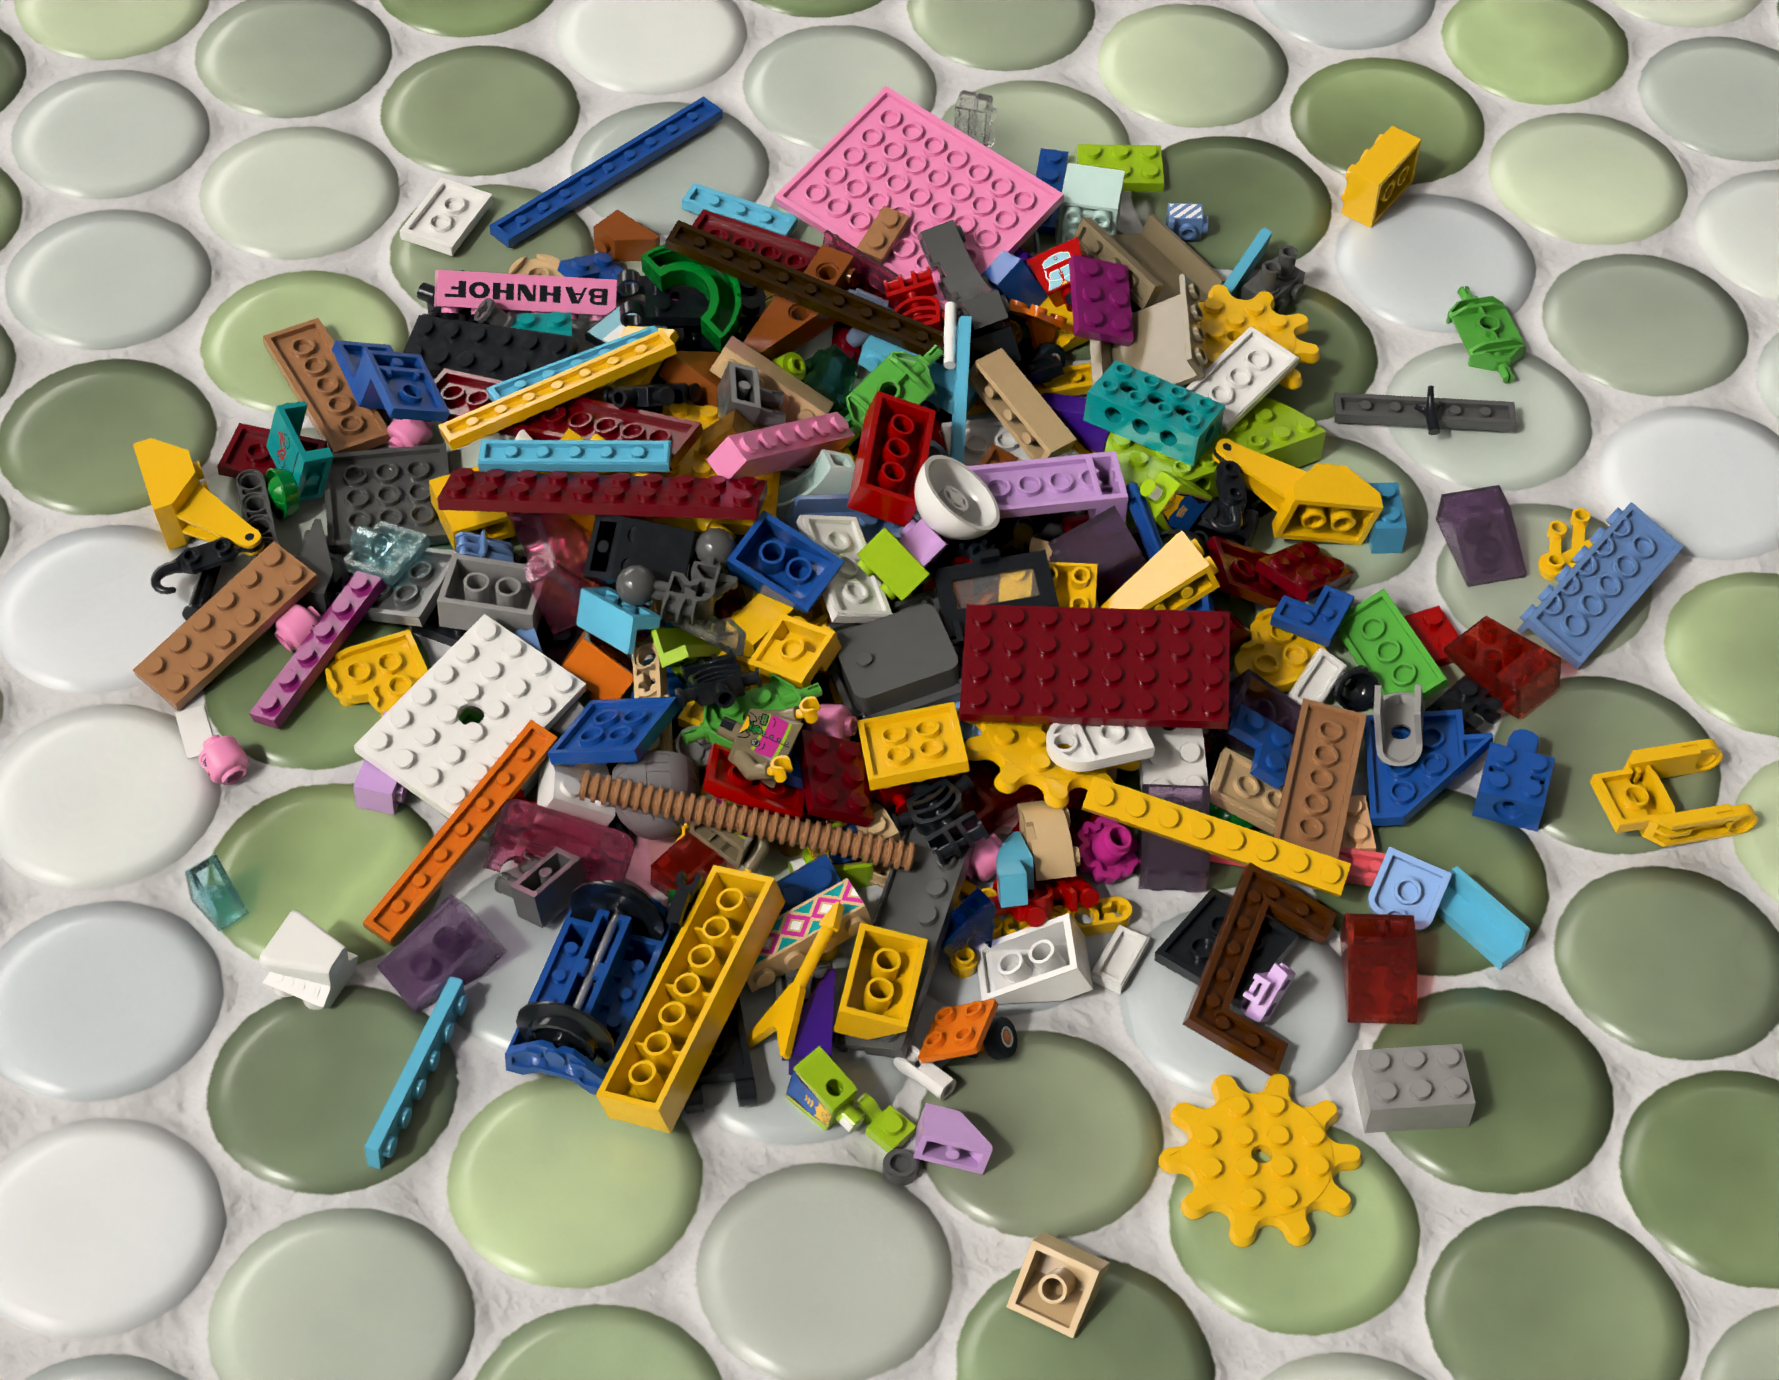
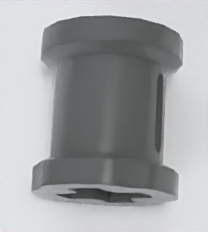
[474,298,514,328]

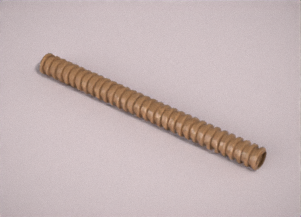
[578,770,916,872]

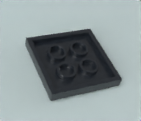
[1154,888,1298,1010]

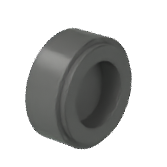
[882,1148,919,1186]

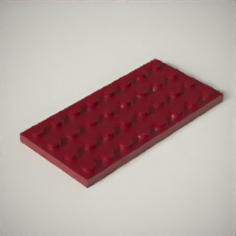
[959,604,1230,729]

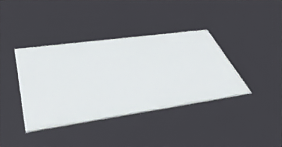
[175,705,212,759]

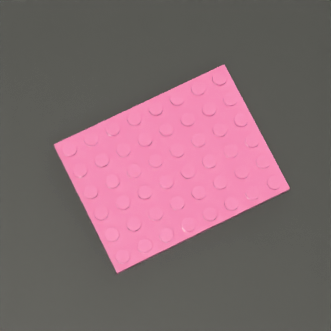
[774,86,1064,311]

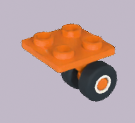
[1009,299,1074,367]
[918,999,1018,1064]

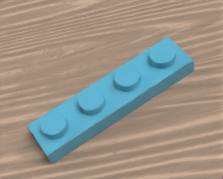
[681,183,798,237]

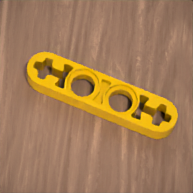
[1002,896,1132,937]

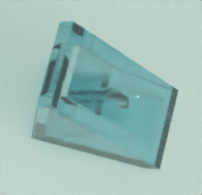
[185,854,249,931]

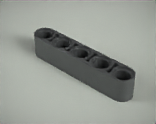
[236,469,278,560]

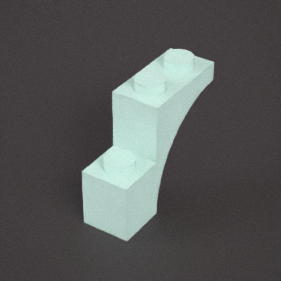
[776,449,855,526]

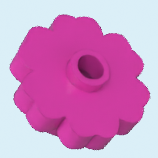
[1072,816,1139,885]

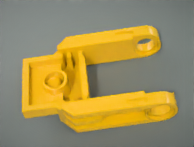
[1590,739,1758,847]

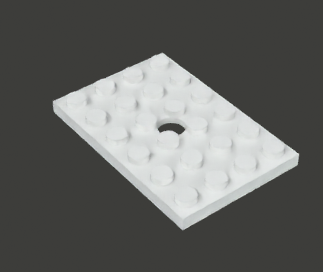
[354,614,586,818]

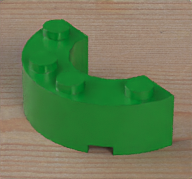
[641,244,741,353]

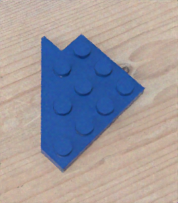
[1364,709,1493,827]

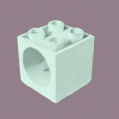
[1056,163,1125,245]

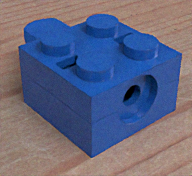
[1472,729,1555,832]

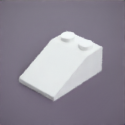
[536,756,615,838]
[975,913,1093,1004]

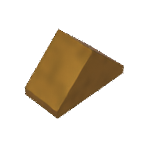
[699,409,756,455]

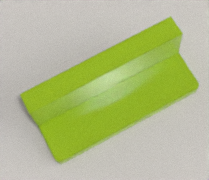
[651,627,737,668]

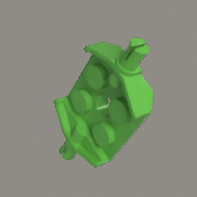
[1446,286,1526,384]
[846,344,944,448]
[682,673,823,749]

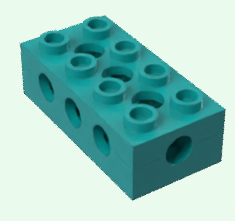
[1083,360,1225,466]

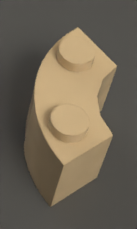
[1017,800,1080,881]

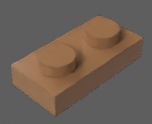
[856,206,910,266]

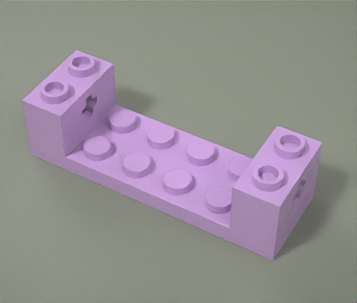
[936,451,1128,545]

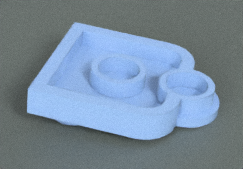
[1367,847,1452,940]

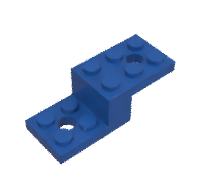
[332,340,450,422]

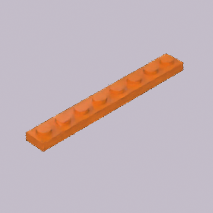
[363,720,558,946]

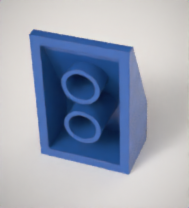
[727,510,844,614]

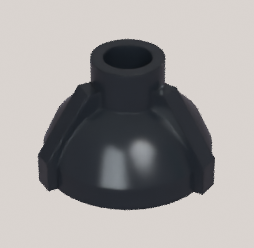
[1332,665,1379,712]

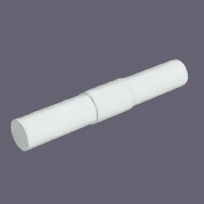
[944,302,957,369]

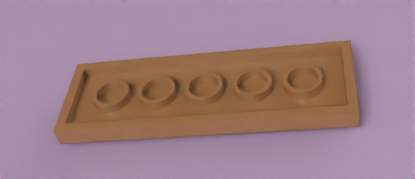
[263,318,391,453]
[133,541,320,711]
[1272,698,1367,859]

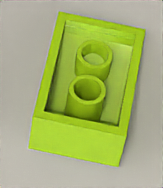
[856,527,930,601]

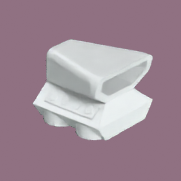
[259,910,358,1010]

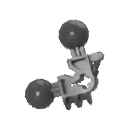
[616,528,738,626]

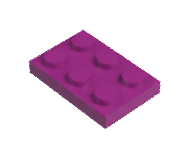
[1069,255,1134,347]

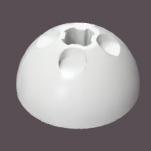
[914,455,1000,540]

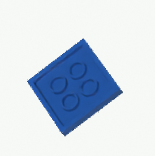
[547,697,681,766]

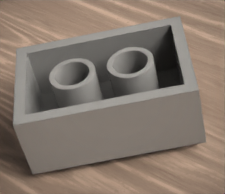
[437,553,549,633]
[1352,1044,1476,1133]

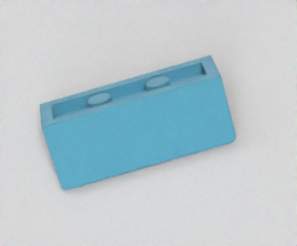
[576,587,661,654]
[1436,866,1530,970]

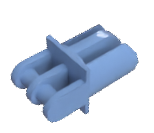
[455,530,514,562]

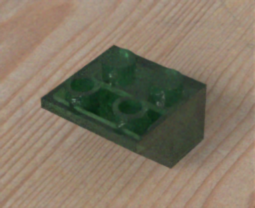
[800,344,859,414]

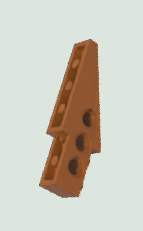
[743,244,857,361]

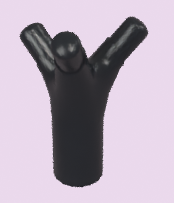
[1414,385,1442,435]

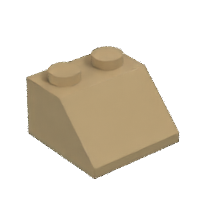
[1006,1232,1110,1338]

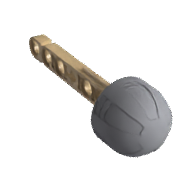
[612,598,701,840]

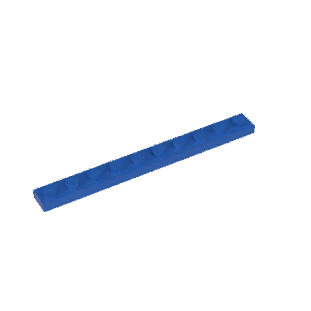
[489,96,723,248]

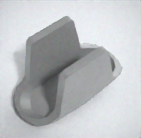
[1374,684,1424,766]

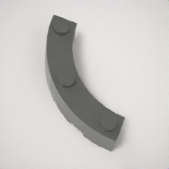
[917,220,1010,331]

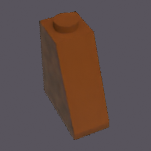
[659,351,721,407]

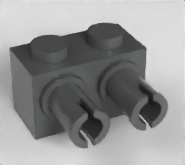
[1241,245,1305,315]
[717,361,786,427]
[494,846,587,928]

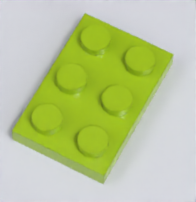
[1076,144,1164,192]

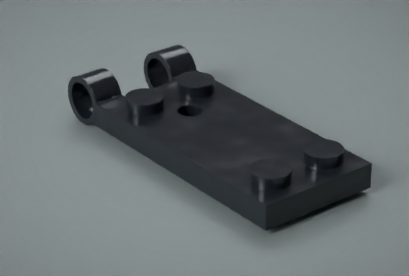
[617,269,766,327]
[685,997,757,1114]

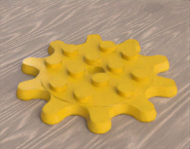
[1198,284,1320,390]
[957,707,1141,809]
[1158,1074,1363,1248]

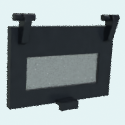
[932,548,1059,646]

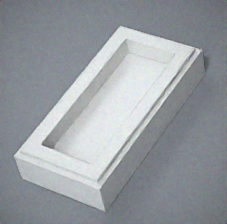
[1285,647,1347,711]
[1091,925,1150,994]

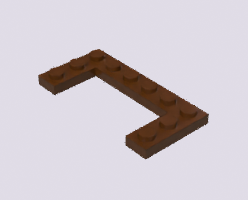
[1182,862,1337,1076]

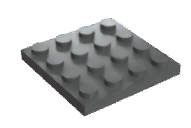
[325,443,450,554]

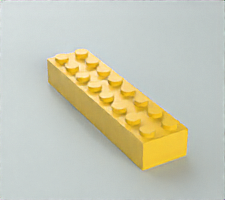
[596,865,785,1134]

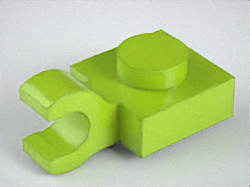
[855,1093,917,1153]

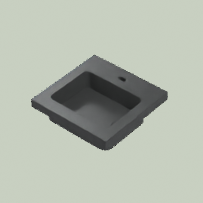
[825,589,963,736]

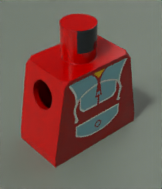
[1026,237,1087,312]

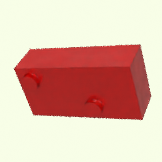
[847,391,936,527]

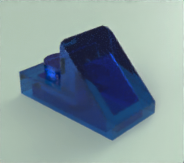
[941,887,995,958]

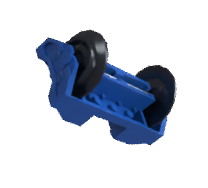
[505,880,676,1095]

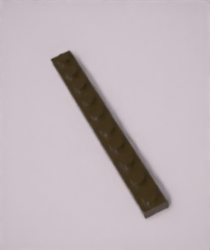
[665,220,944,365]

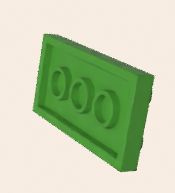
[1337,589,1449,700]

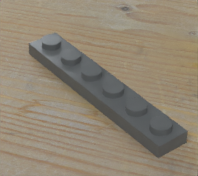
[1333,392,1517,432]

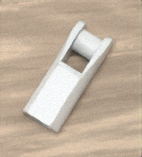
[893,1045,956,1101]

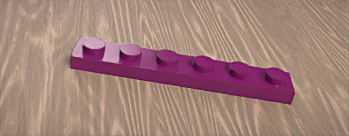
[249,571,386,729]

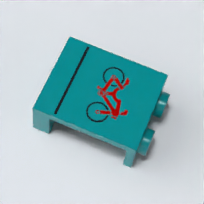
[266,401,334,501]

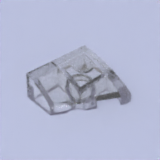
[660,611,746,656]

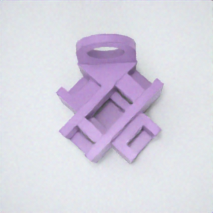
[1241,962,1296,1023]

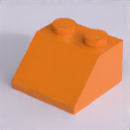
[561,630,633,700]

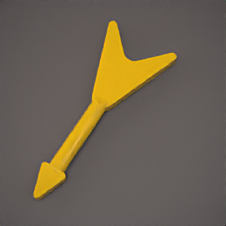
[746,902,844,1060]

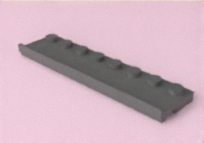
[832,823,976,1058]

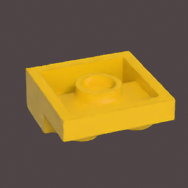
[747,613,841,689]

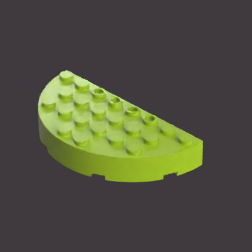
[1105,397,1326,528]

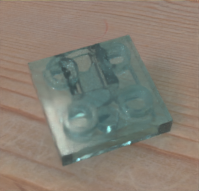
[343,520,431,586]

